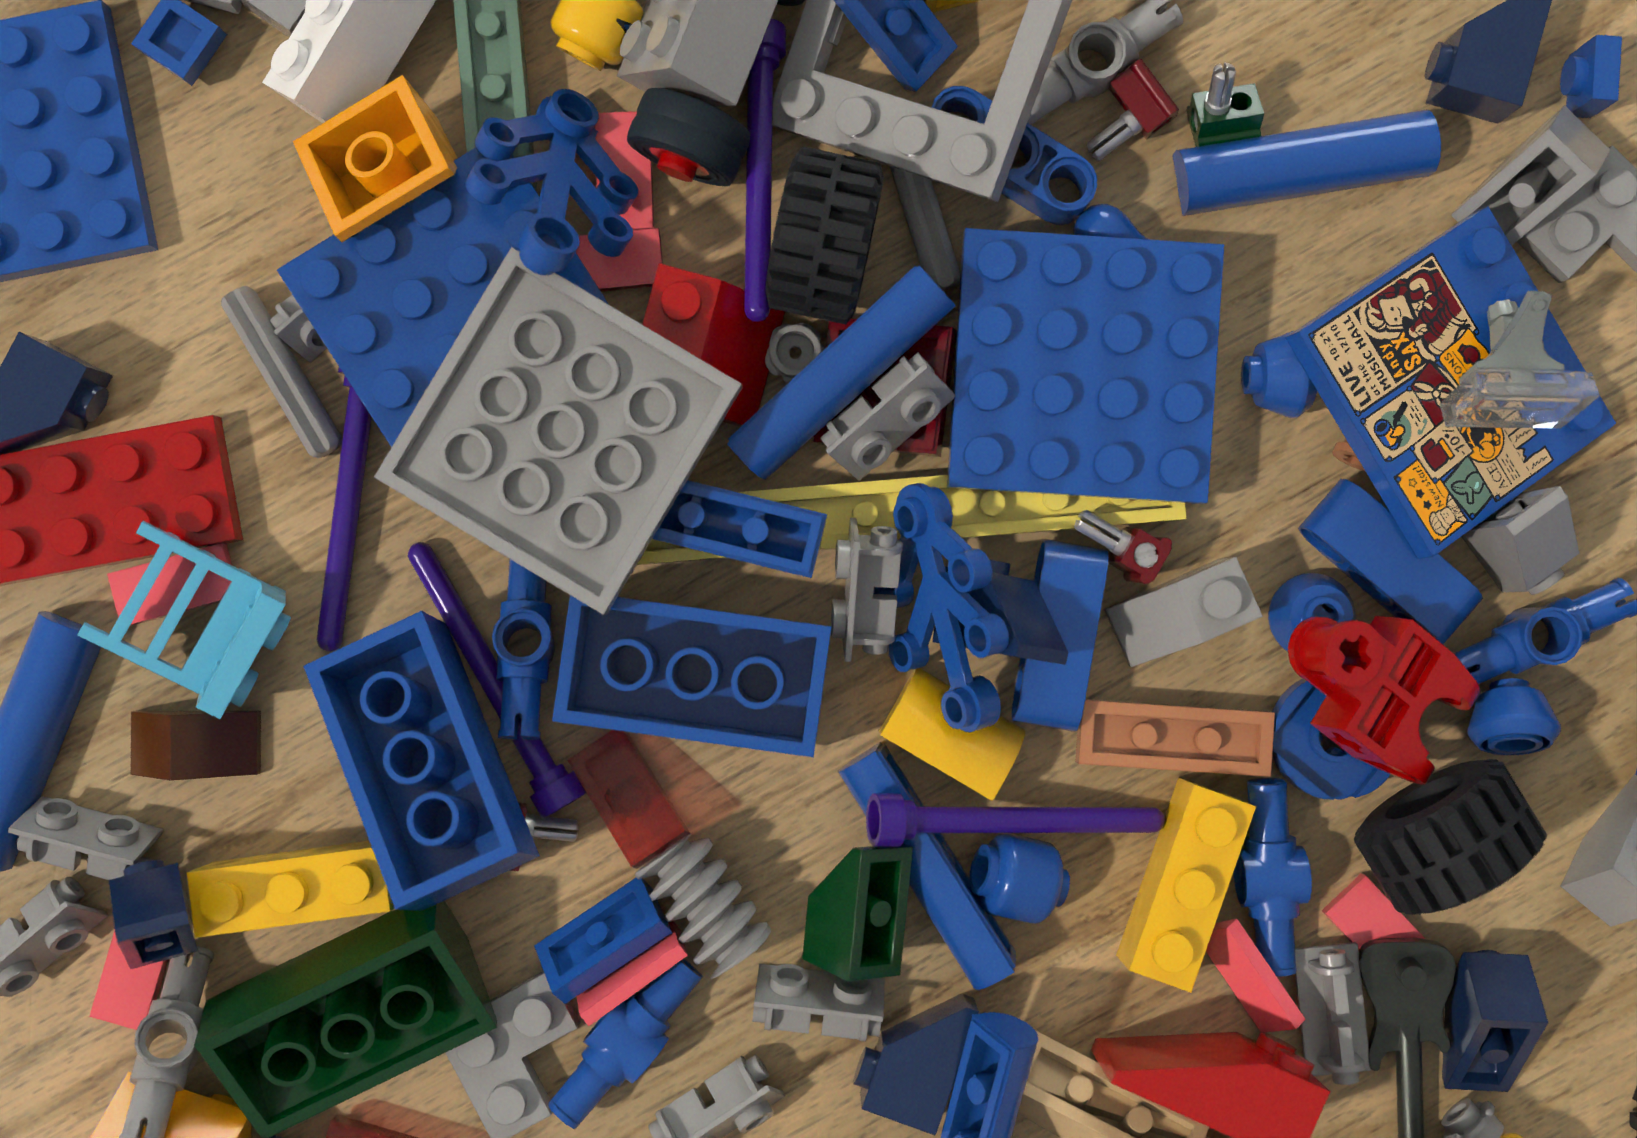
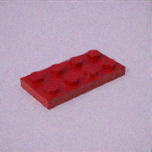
[0,415,243,586]

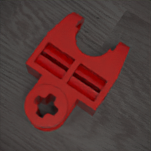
[1288,616,1480,785]

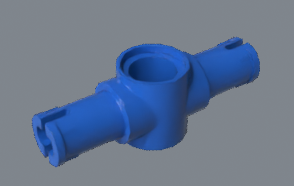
[492,559,555,740]
[1454,578,1637,684]
[1233,778,1312,977]
[548,958,703,1129]

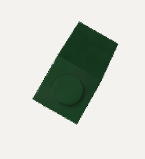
[802,844,913,982]

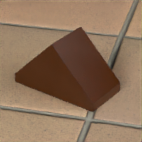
[131,711,261,781]

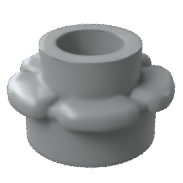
[765,323,825,383]
[1441,1098,1504,1138]

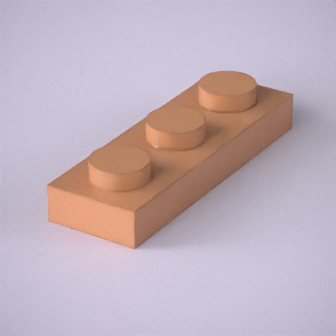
[1075,699,1275,777]

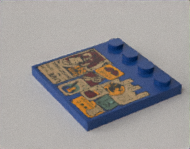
[1285,206,1616,559]

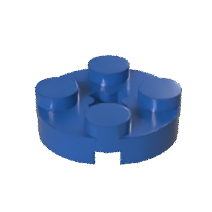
[1272,679,1391,800]

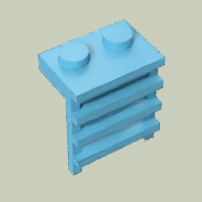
[77,520,291,719]

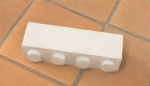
[262,0,436,123]

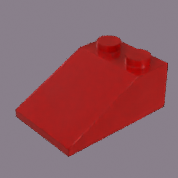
[1091,1032,1330,1138]

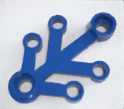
[465,89,638,276]
[874,483,1009,732]

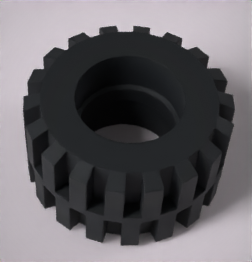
[766,146,884,325]
[1354,759,1547,915]

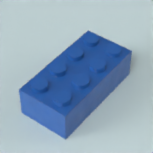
[552,595,831,757]
[303,611,540,911]

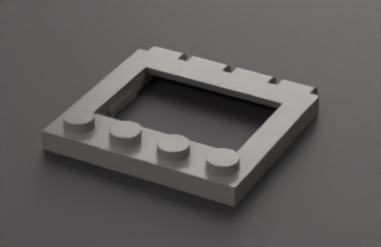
[772,0,1072,202]

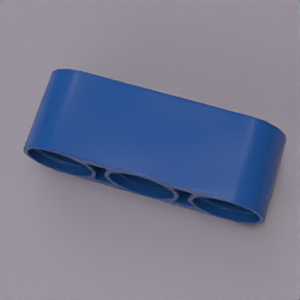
[932,86,1097,225]
[1298,479,1483,644]
[1012,539,1109,732]

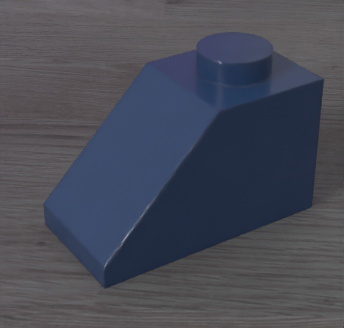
[1425,0,1552,124]
[0,332,113,455]
[932,560,1068,665]
[109,860,198,969]
[1442,950,1549,1092]
[853,993,979,1136]

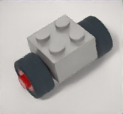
[617,0,805,186]

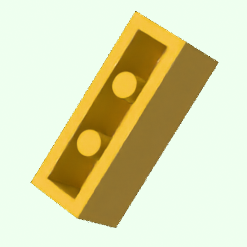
[1116,777,1256,993]
[187,840,395,938]

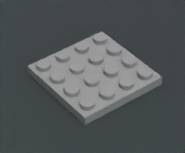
[374,247,743,615]

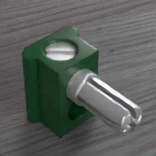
[1187,62,1264,147]

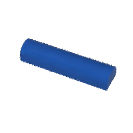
[1172,109,1441,216]
[727,265,956,480]
[652,480,827,578]
[0,611,101,872]
[838,742,1016,990]
[940,1012,1038,1138]

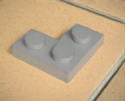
[1517,145,1637,283]
[446,971,581,1138]

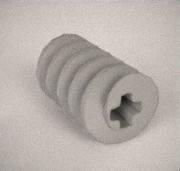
[634,832,771,980]

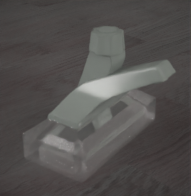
[1440,291,1600,429]

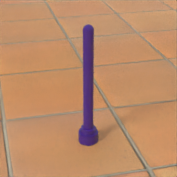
[744,18,786,322]
[317,367,372,652]
[408,542,587,819]
[866,793,1165,847]

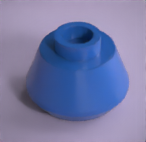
[1241,331,1317,418]
[1268,573,1356,652]
[1467,678,1561,755]

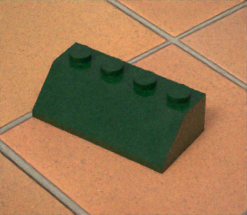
[194,900,497,1138]

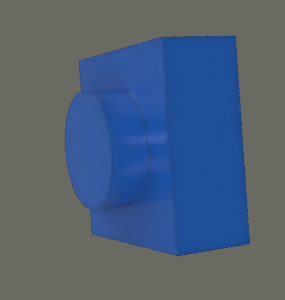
[131,0,227,86]
[1560,35,1622,118]

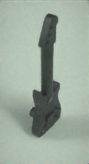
[1359,938,1456,1138]

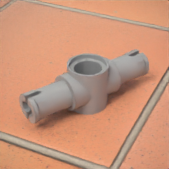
[1027,0,1183,125]
[119,946,214,1138]

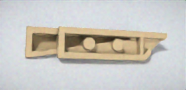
[1018,1030,1210,1138]

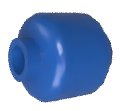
[969,833,1070,924]

